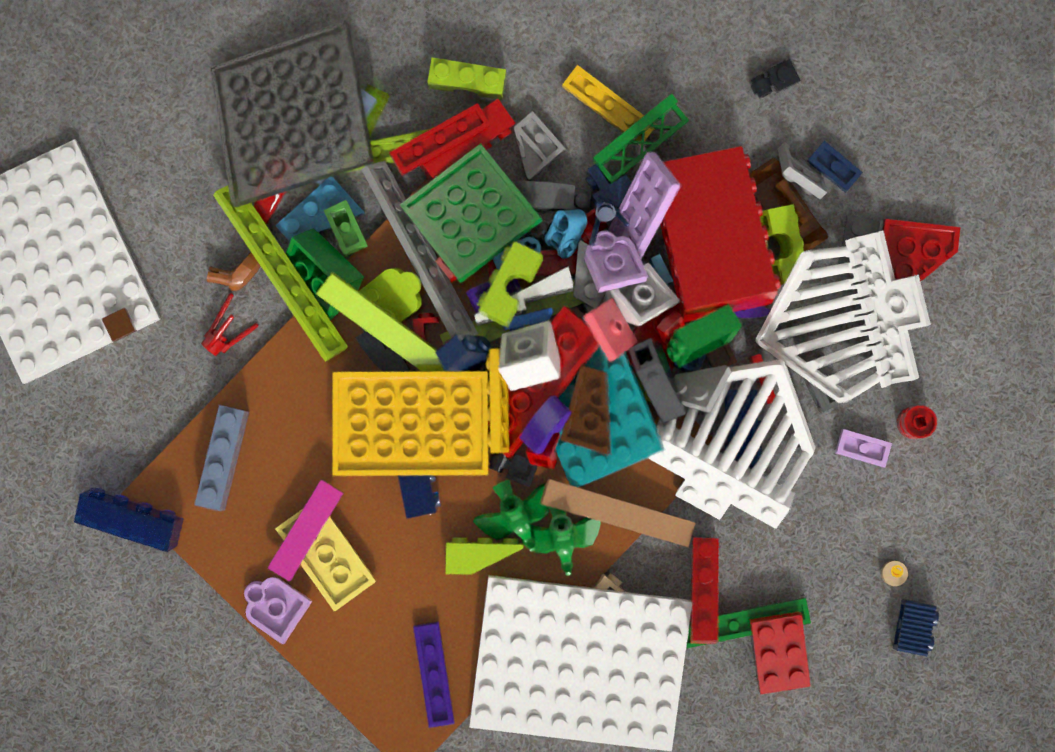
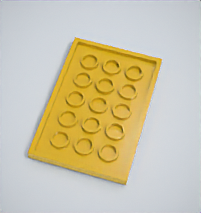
[333,372,488,476]

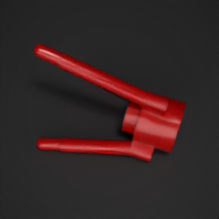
[201,293,259,356]

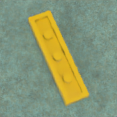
[562,65,656,146]
[486,349,509,453]

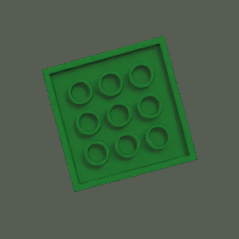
[400,143,542,283]

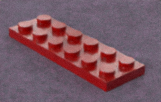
[488,306,600,458]

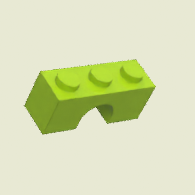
[427,57,507,100]
[760,204,804,285]
[478,241,543,328]

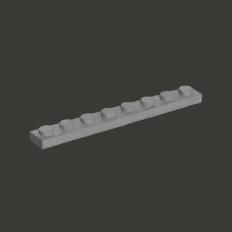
[362,161,478,337]

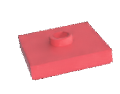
[584,297,638,361]

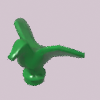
[473,479,550,552]
[530,506,601,575]

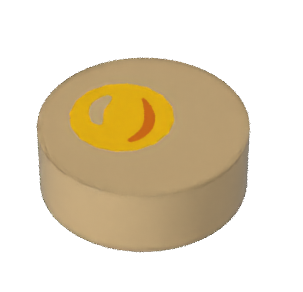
[881,560,908,586]

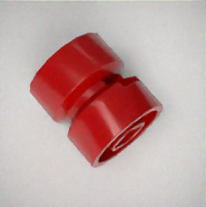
[897,406,937,439]

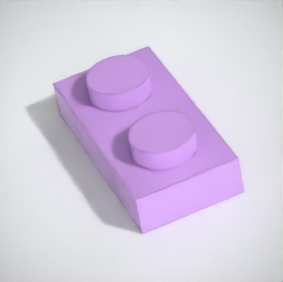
[835,429,892,468]

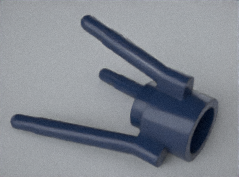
[589,196,630,246]

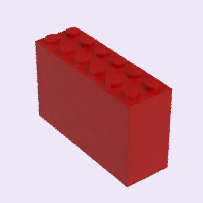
[660,146,780,322]

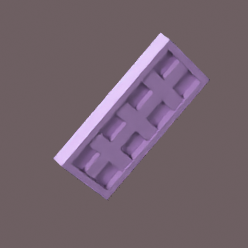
[608,152,680,259]

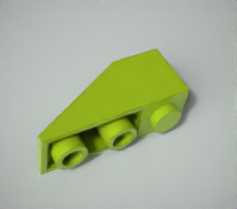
[446,537,523,574]

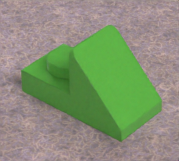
[323,200,368,257]

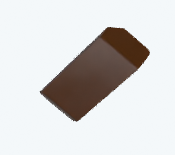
[750,157,829,252]

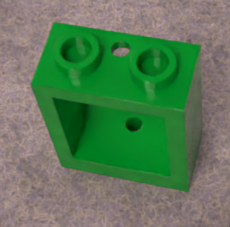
[667,304,742,368]

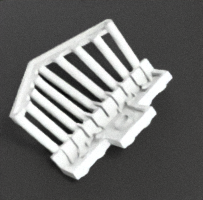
[756,231,930,403]
[649,359,815,528]

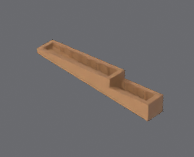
[540,479,695,547]

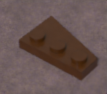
[560,365,611,455]

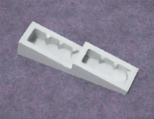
[475,267,574,325]

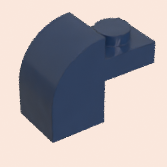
[585,164,632,209]

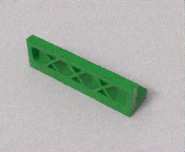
[592,94,689,184]

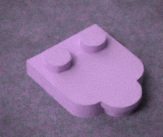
[584,231,648,292]
[244,578,312,644]

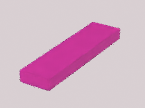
[268,480,344,581]

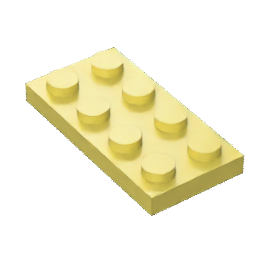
[275,508,377,612]

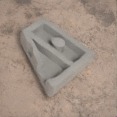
[514,111,565,181]
[778,142,827,199]
[574,241,606,309]
[674,366,732,413]

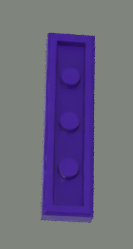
[413,621,455,728]

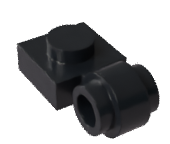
[750,58,801,99]
[488,453,538,487]

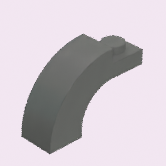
[512,181,591,214]

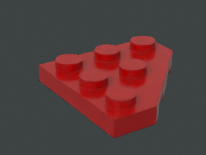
[882,219,961,282]

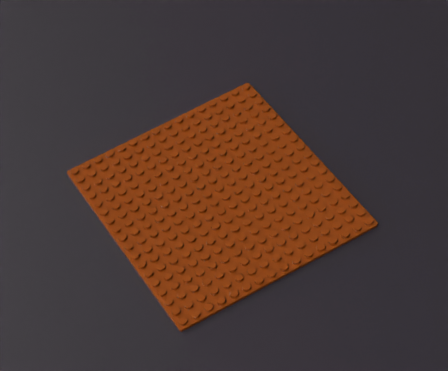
[121,178,722,752]

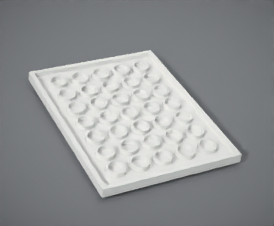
[0,139,161,384]
[470,575,692,751]

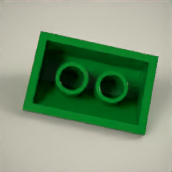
[286,228,364,320]

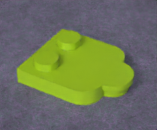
[359,268,422,323]

